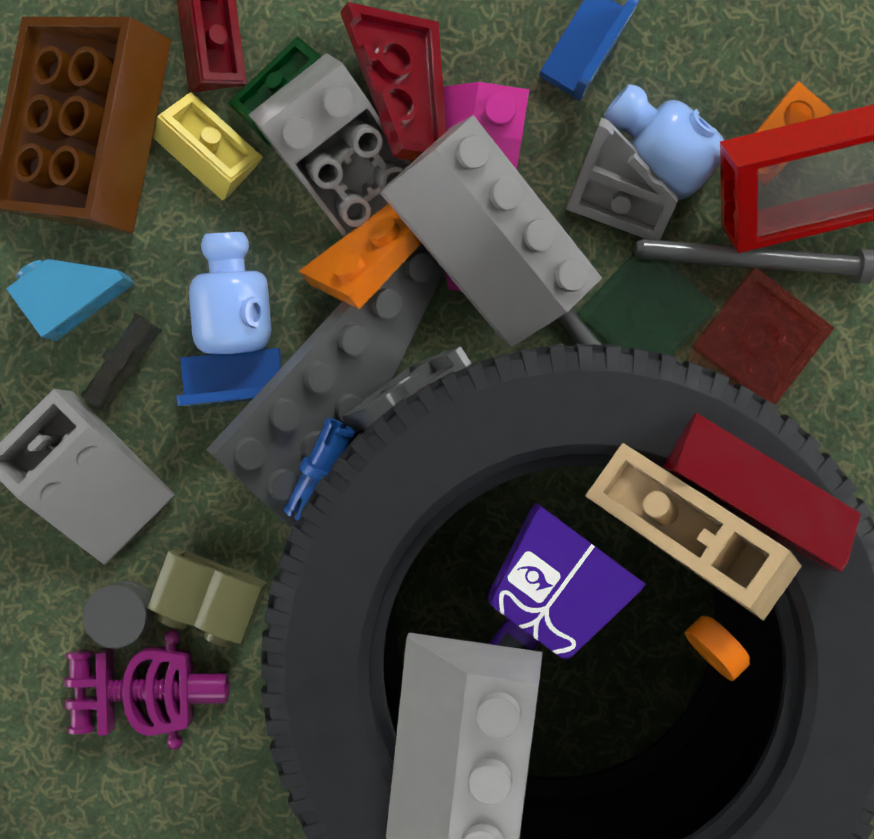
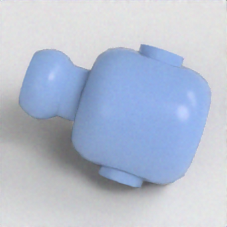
[604,84,724,200]
[189,232,271,354]

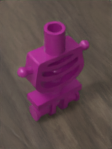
[64,629,230,750]

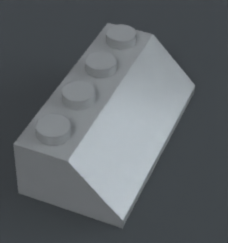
[379,115,602,347]
[386,633,542,839]

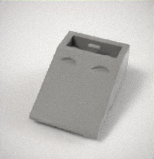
[248,53,411,237]
[0,389,175,565]

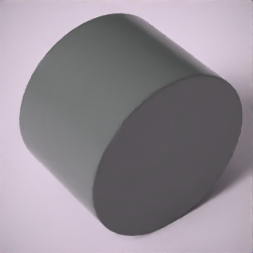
[83,580,155,648]

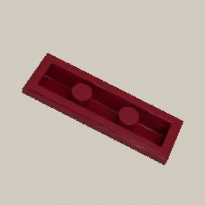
[177,0,247,92]
[662,413,861,573]

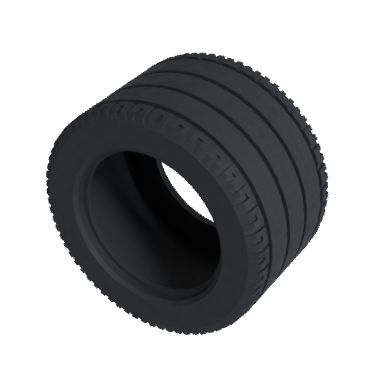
[261,344,874,839]

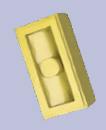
[153,92,263,200]

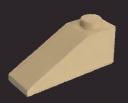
[586,443,802,621]

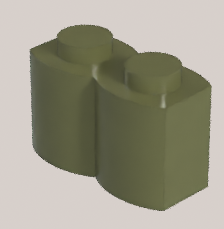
[147,548,268,647]

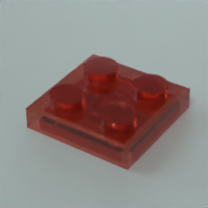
[691,267,834,405]

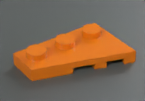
[298,203,421,309]

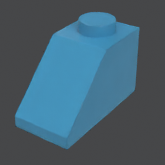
[6,259,135,341]

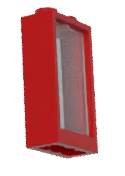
[720,104,874,253]

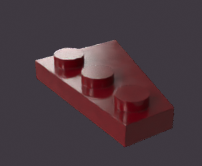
[340,2,447,161]

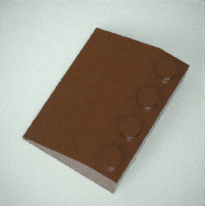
[0,17,171,234]

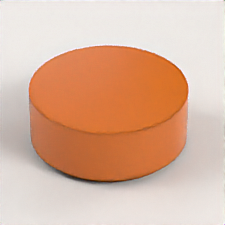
[684,616,750,681]

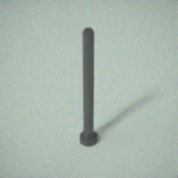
[634,239,874,284]

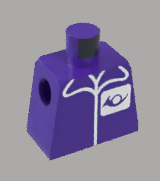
[488,503,645,660]

